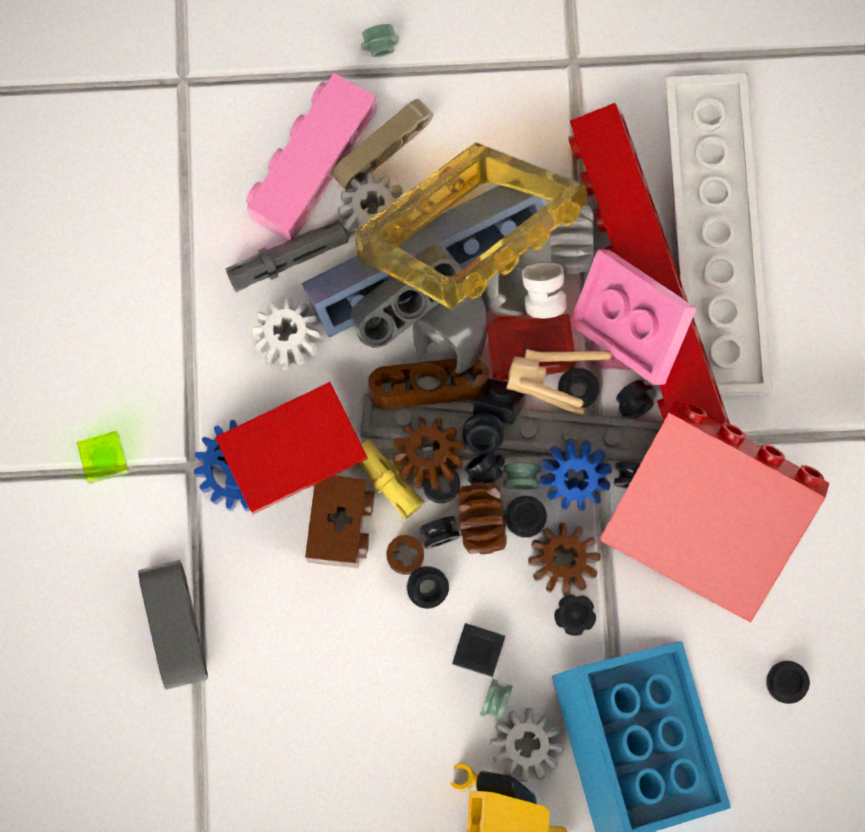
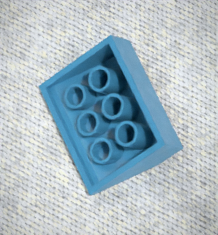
[552,641,731,832]

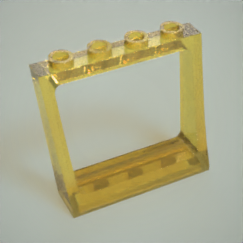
[354,142,587,309]

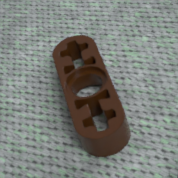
[368,358,489,409]

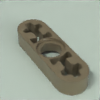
[331,99,434,191]

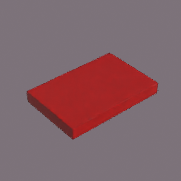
[215,382,368,515]

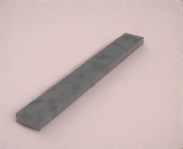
[360,394,663,463]

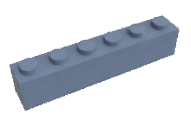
[301,174,551,338]

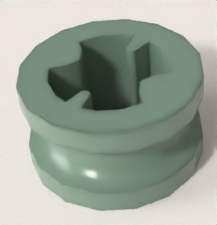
[503,463,541,490]
[480,679,513,722]

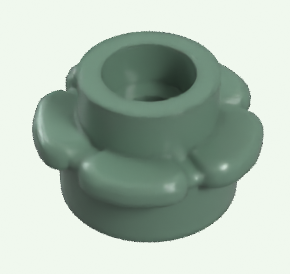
[361,24,400,57]

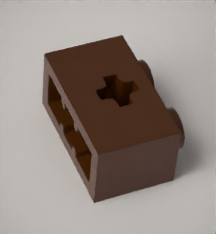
[305,476,375,568]

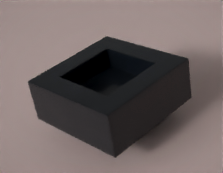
[473,378,527,425]
[452,623,506,678]

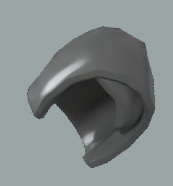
[413,282,487,374]

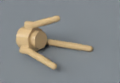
[506,349,612,415]

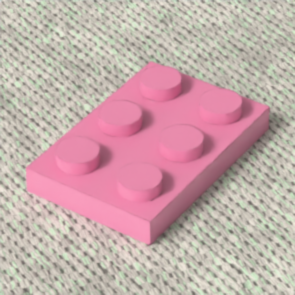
[569,249,696,385]

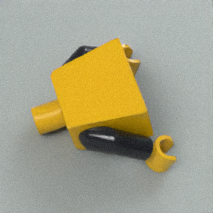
[450,763,567,832]

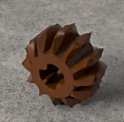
[392,417,464,490]
[457,482,507,555]
[528,523,601,596]

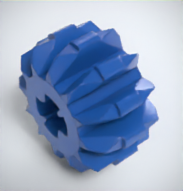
[540,438,612,511]

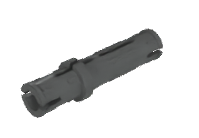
[225,219,348,293]

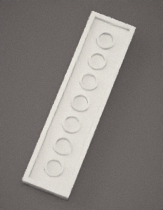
[664,73,772,396]

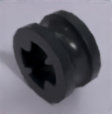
[613,462,641,489]
[422,468,460,504]
[418,516,461,549]

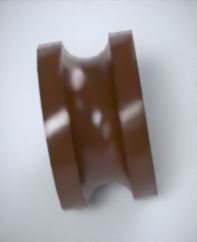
[386,535,424,575]

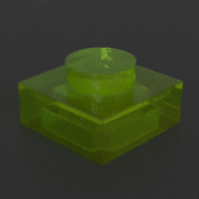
[76,430,130,484]

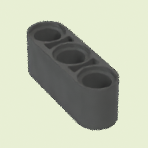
[351,245,463,348]
[138,560,208,690]

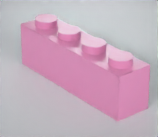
[246,73,377,241]

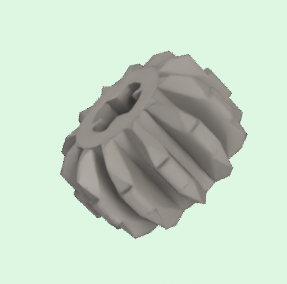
[338,173,408,244]
[550,203,594,274]
[490,708,564,782]

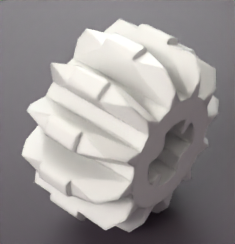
[251,298,322,370]

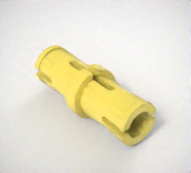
[357,439,425,520]

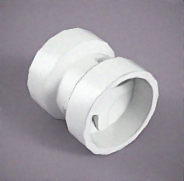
[522,262,567,318]

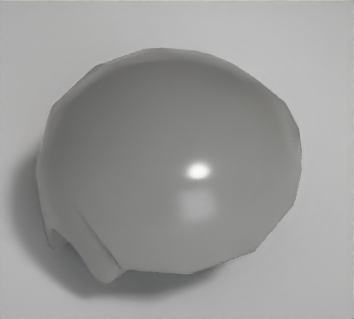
[478,254,528,317]

